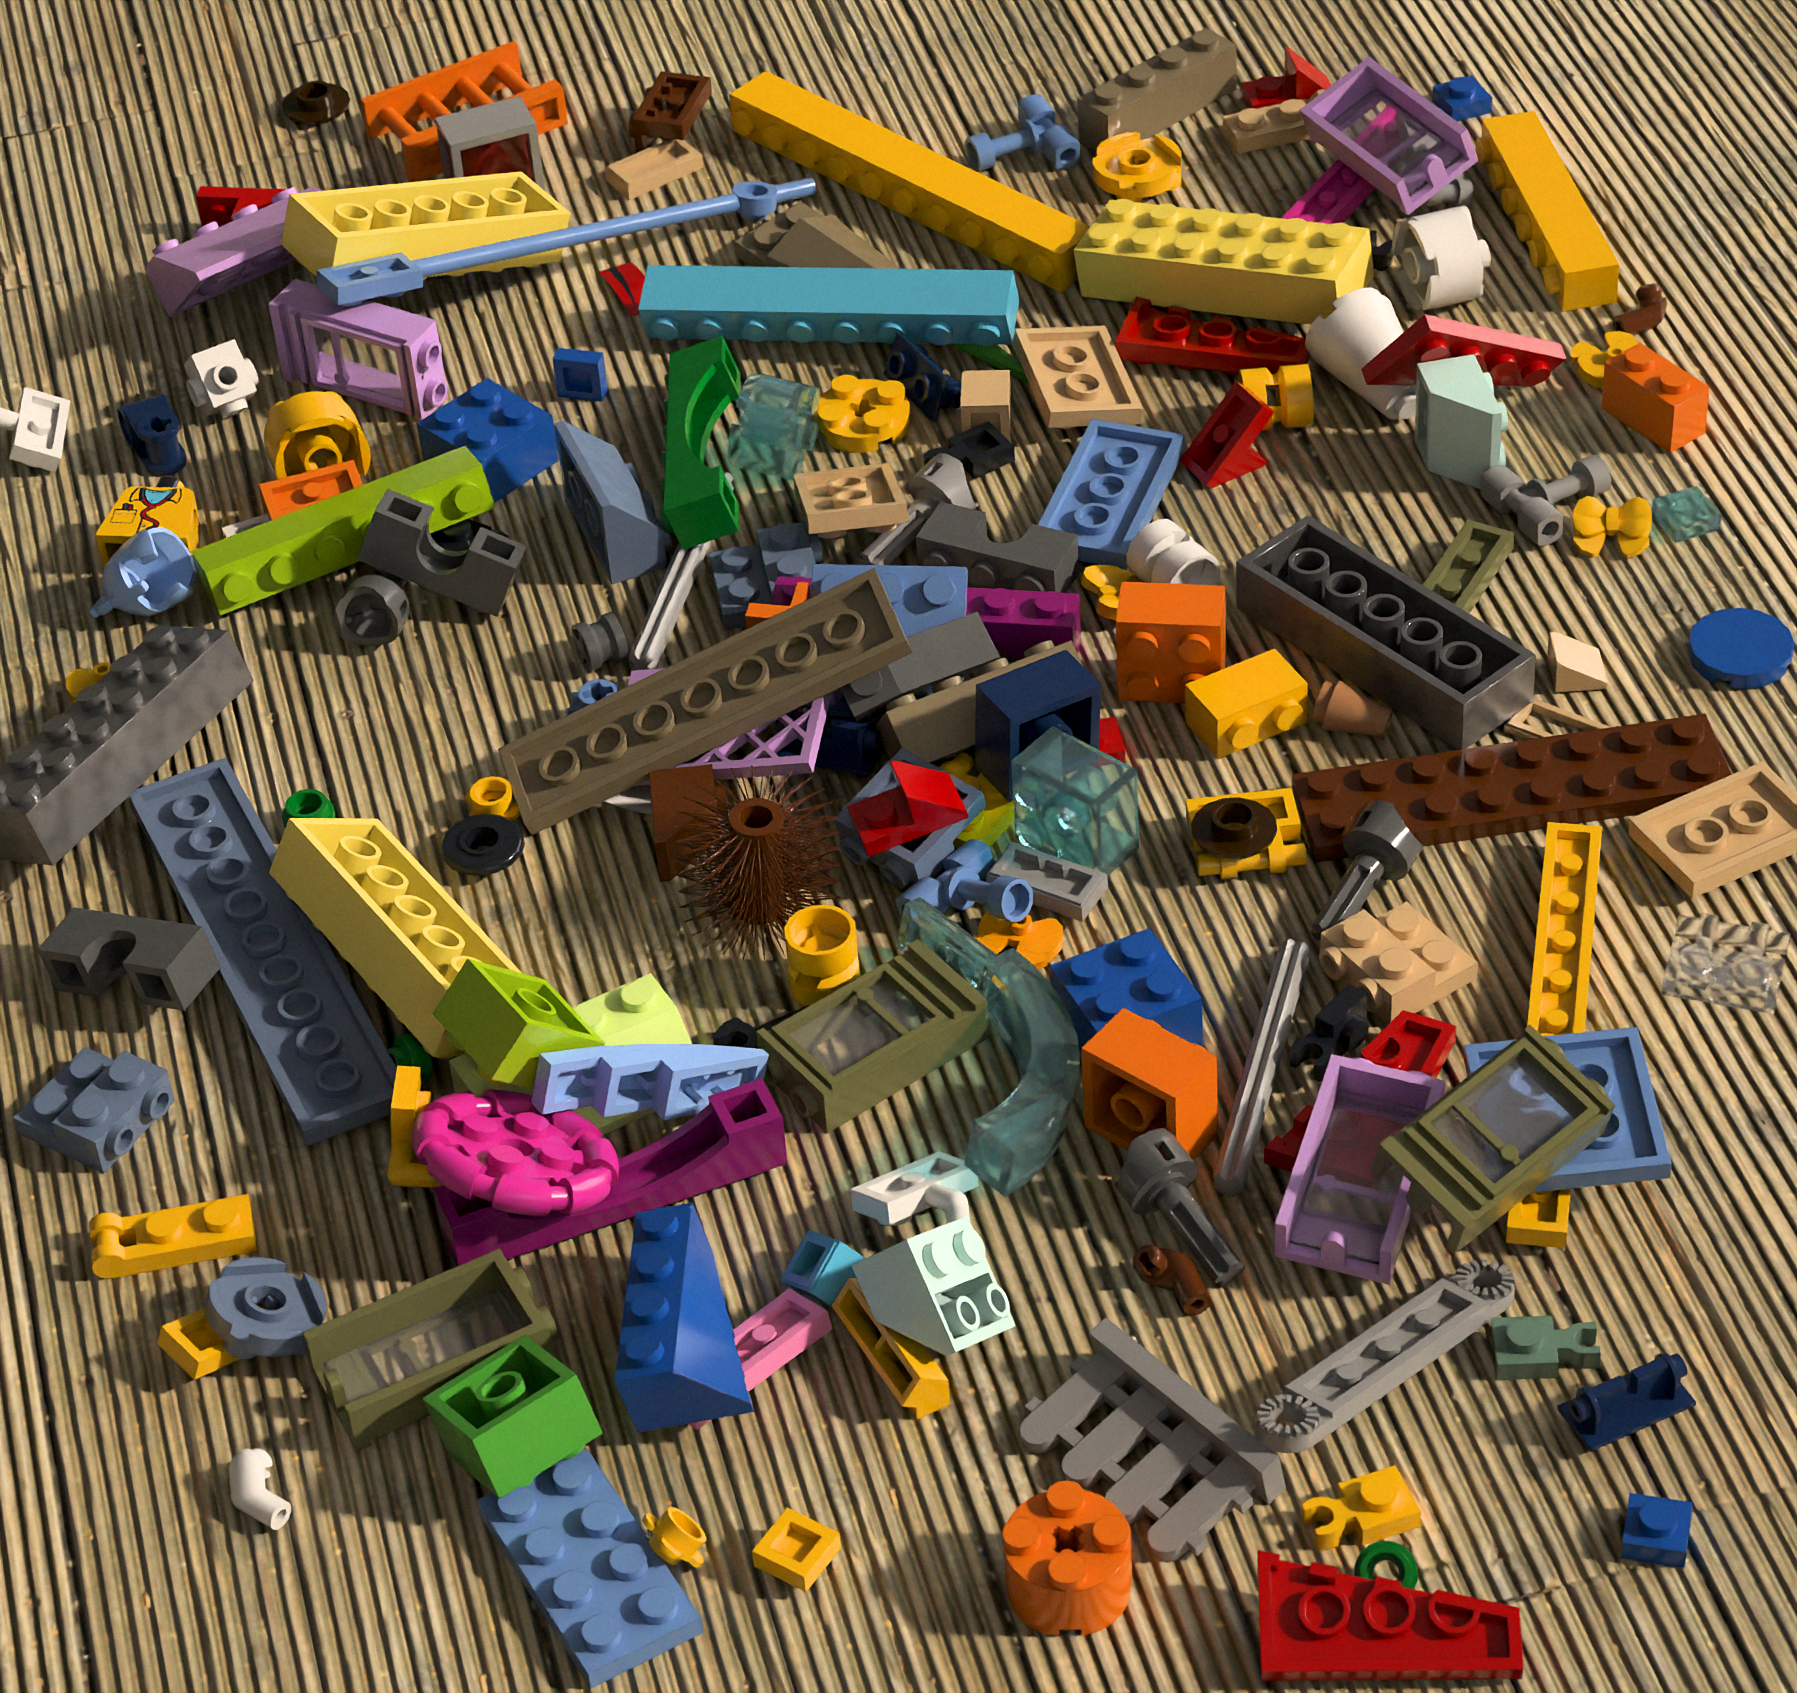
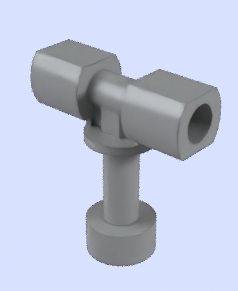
[1481,455,1611,546]

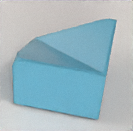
[781,1230,866,1308]

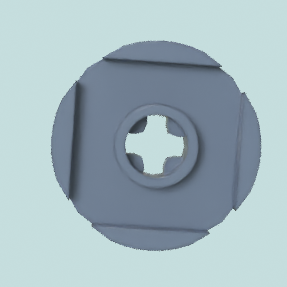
[205,1257,327,1359]

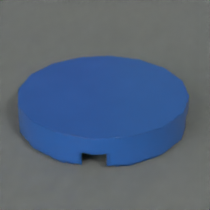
[1688,608,1794,689]

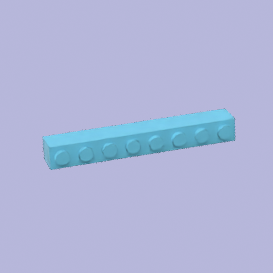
[638,265,1019,346]

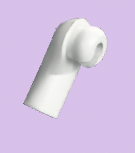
[228,1448,291,1530]

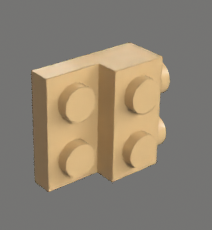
[1319,901,1478,1024]

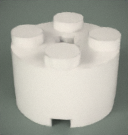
[1392,205,1491,311]

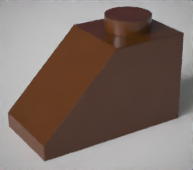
[649,764,728,882]

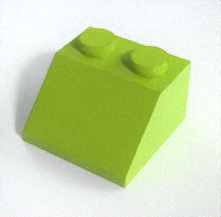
[432,958,606,1089]

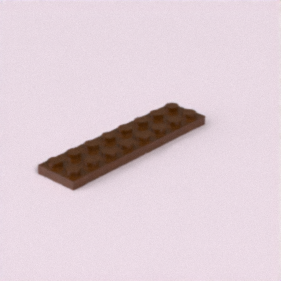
[1292,713,1732,863]

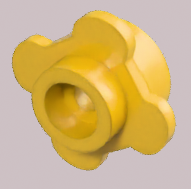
[465,776,520,820]
[642,1507,706,1568]

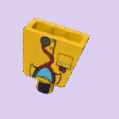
[96,477,201,571]

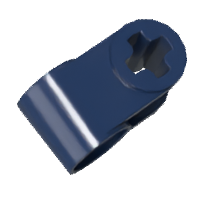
[117,393,187,476]

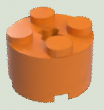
[1002,1480,1132,1636]

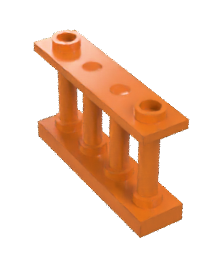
[360,41,568,182]

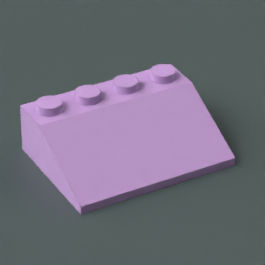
[144,187,324,317]

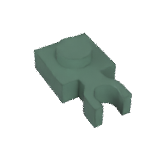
[1490,1316,1601,1380]

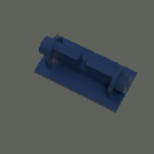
[884,332,961,421]
[775,709,885,777]
[1557,1352,1696,1452]

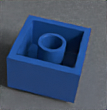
[416,378,559,503]
[1050,928,1203,1055]

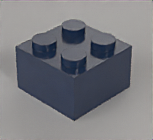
[975,650,1101,802]

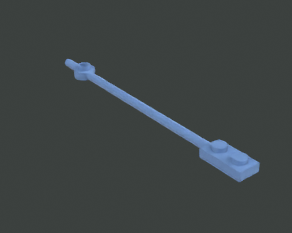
[316,178,816,306]

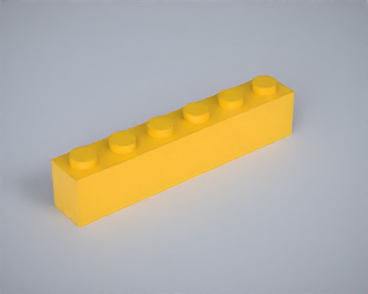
[1475,111,1619,312]

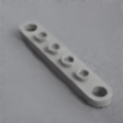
[1256,1259,1515,1453]

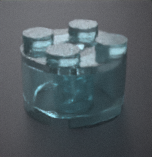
[728,373,820,481]

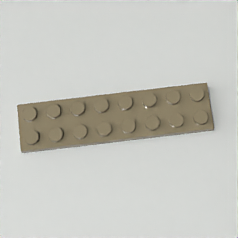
[498,568,913,835]

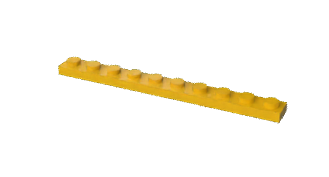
[1506,822,1602,1249]

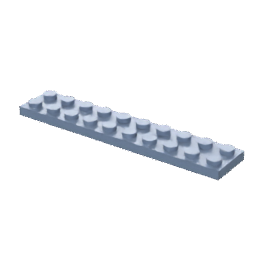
[128,758,397,1146]

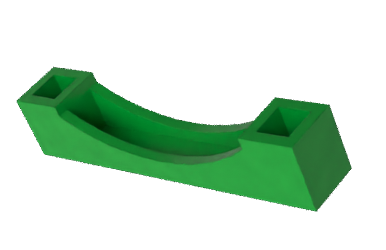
[659,336,740,550]

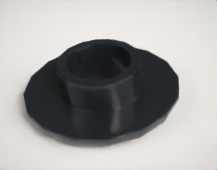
[440,814,525,876]

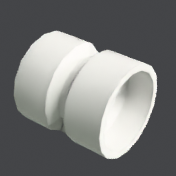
[1127,519,1220,585]

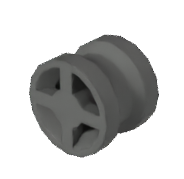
[571,612,629,673]

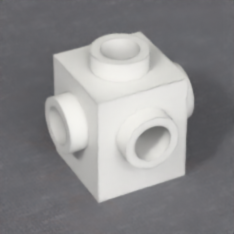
[184,339,258,418]

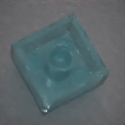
[1012,726,1139,877]

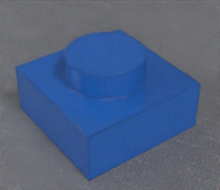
[1432,75,1492,122]
[552,348,608,402]
[1621,1493,1693,1568]

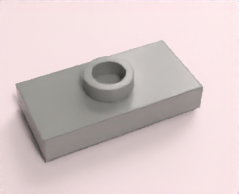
[986,842,1108,922]

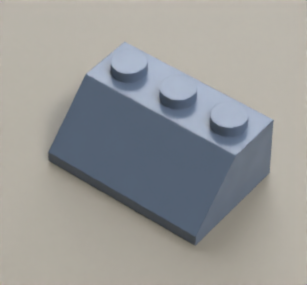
[554,421,672,584]

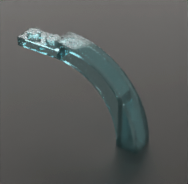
[896,897,1080,1197]

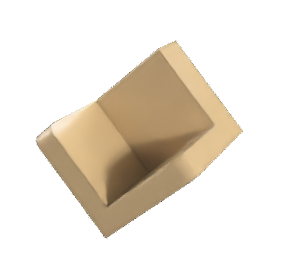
[960,370,1012,442]

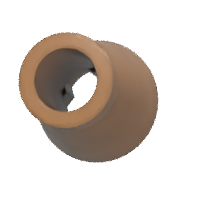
[1311,680,1393,739]

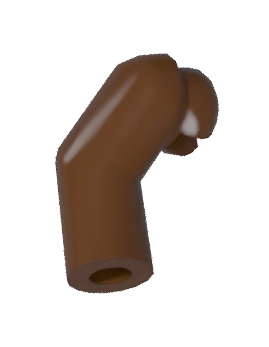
[1613,283,1667,335]
[1132,1244,1211,1315]

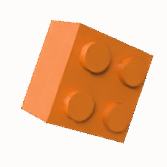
[1116,582,1226,703]
[1081,1008,1218,1161]

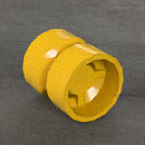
[1238,364,1314,431]
[784,905,860,1006]

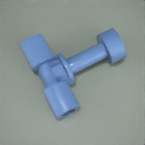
[965,94,1080,172]
[895,839,1033,930]

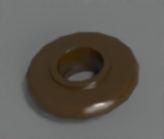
[282,81,350,125]
[1191,797,1278,860]

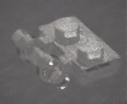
[1662,913,1791,1014]

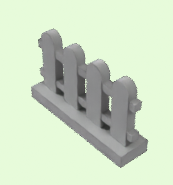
[1020,1317,1286,1562]

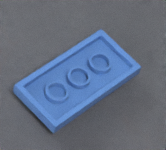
[1038,419,1185,570]
[476,1448,704,1689]

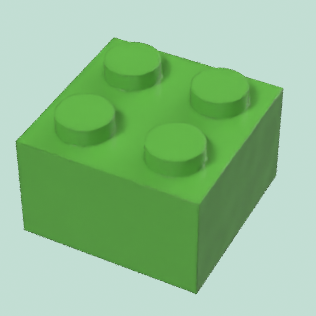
[422,1334,603,1499]

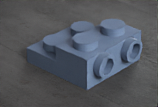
[709,522,826,630]
[834,748,986,889]
[13,1047,175,1173]

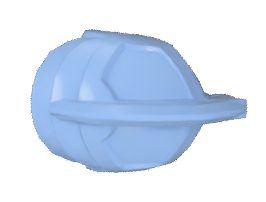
[89,527,197,618]

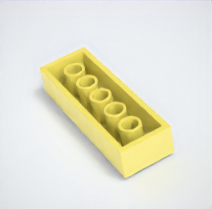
[281,171,571,280]
[1074,199,1374,325]
[269,818,522,1059]

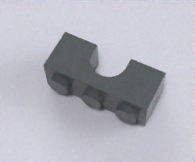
[358,489,527,617]
[916,501,1079,593]
[37,907,220,1011]

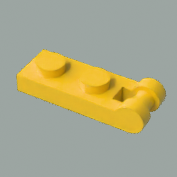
[89,1194,258,1279]

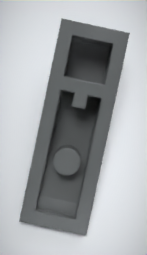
[840,612,1001,724]

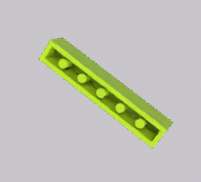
[191,446,495,616]

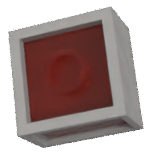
[435,96,545,191]

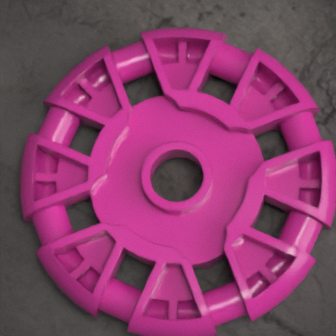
[412,1089,619,1216]

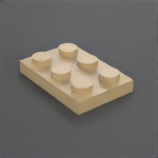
[1013,326,1143,429]
[793,463,909,538]
[1628,761,1797,899]

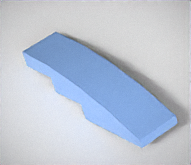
[531,1044,769,1120]

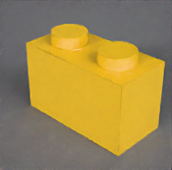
[1185,648,1308,759]

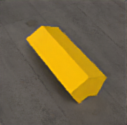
[832,1278,950,1420]

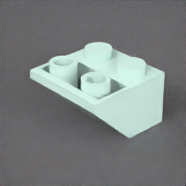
[1414,354,1508,490]
[851,1216,1016,1356]

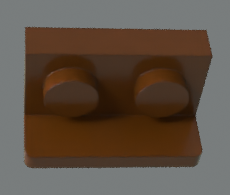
[629,71,712,153]

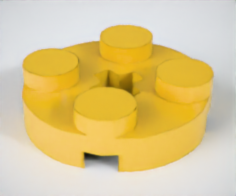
[1092,132,1181,203]
[814,375,911,453]

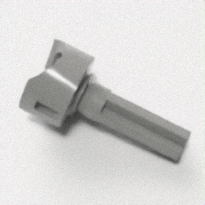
[858,453,979,565]

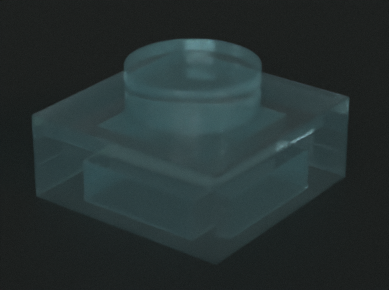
[1652,486,1721,543]

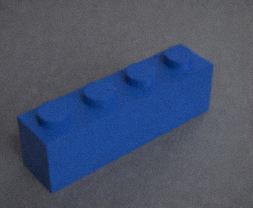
[615,1203,754,1432]

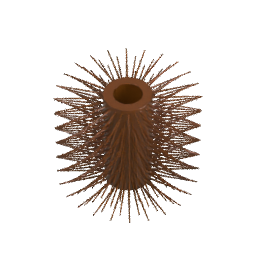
[674,765,841,961]

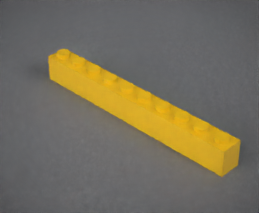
[729,71,1091,293]

